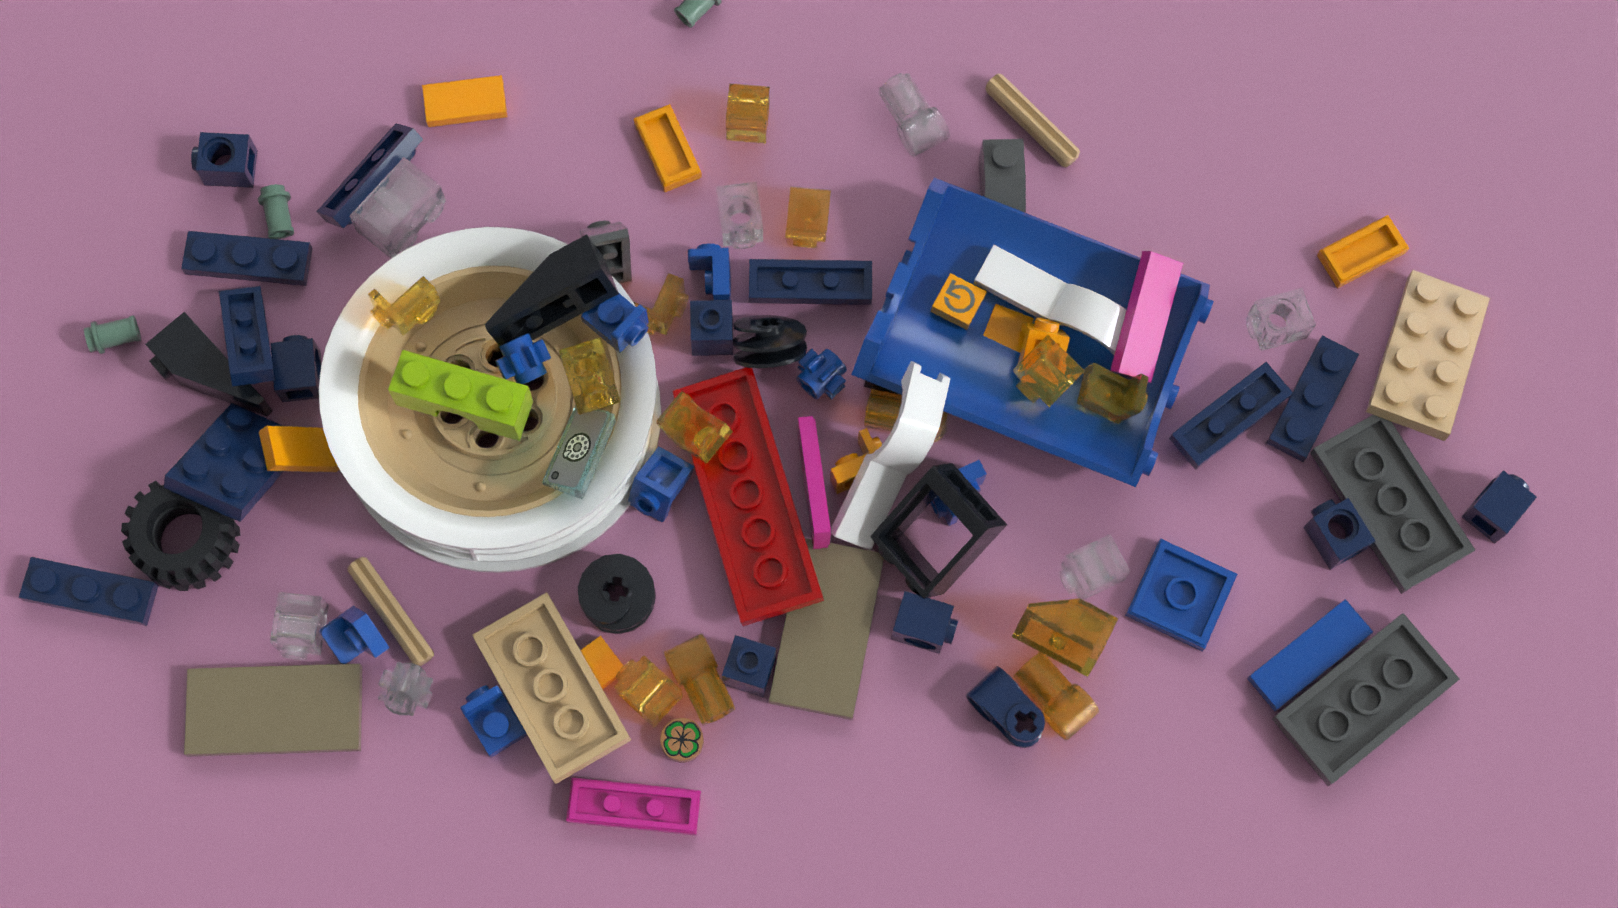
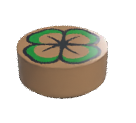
[660,718,704,763]

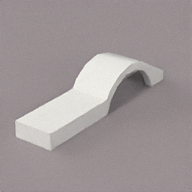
[973,245,1126,355]
[831,361,950,550]

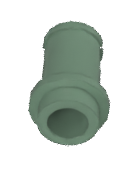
[674,0,722,28]
[258,184,294,239]
[84,315,141,354]

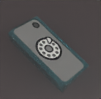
[542,405,616,500]

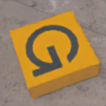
[930,273,987,330]

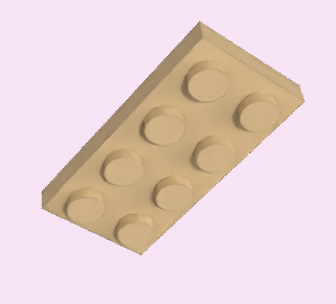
[1366,270,1490,441]
[472,592,631,784]

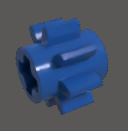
[495,333,551,384]
[796,348,847,400]

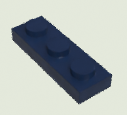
[316,123,423,229]
[181,231,313,286]
[749,259,872,305]
[219,286,275,387]
[1266,335,1359,462]
[1169,362,1293,470]
[19,557,159,626]

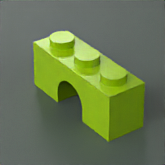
[388,350,533,441]

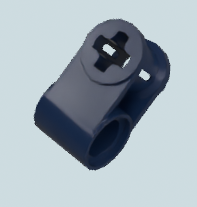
[965,666,1045,748]

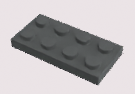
[1310,415,1475,594]
[1272,613,1460,786]

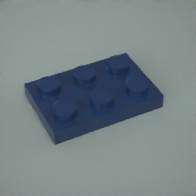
[164,403,284,522]

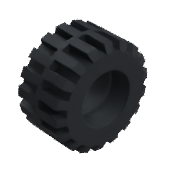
[121,481,241,591]

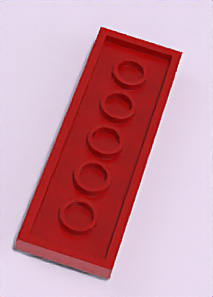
[672,367,824,626]

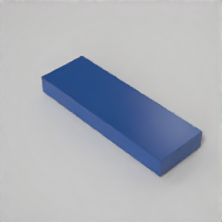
[1247,599,1373,712]

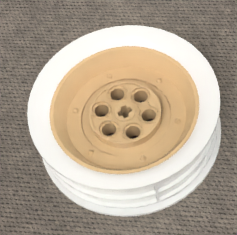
[319,227,661,573]

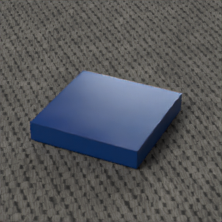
[1125,538,1238,652]

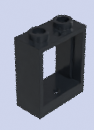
[870,463,1007,599]

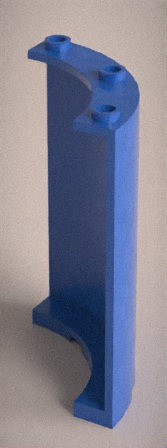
[851,177,1214,487]

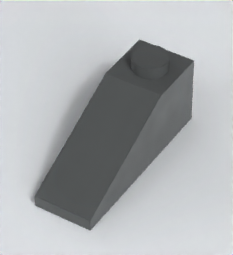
[979,139,1026,213]
[580,221,632,284]

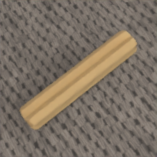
[985,73,1080,167]
[347,557,434,667]

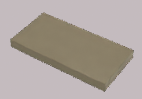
[769,538,884,720]
[184,663,362,757]

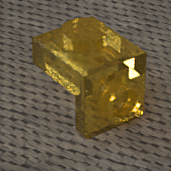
[785,186,831,248]
[633,273,689,335]
[368,276,441,336]
[1077,363,1149,424]
[656,392,733,464]

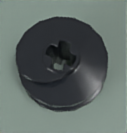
[733,315,807,368]
[578,554,656,634]

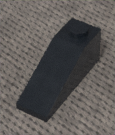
[485,234,619,346]
[145,312,273,417]

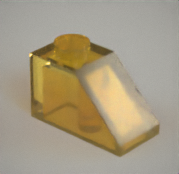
[1012,598,1118,677]

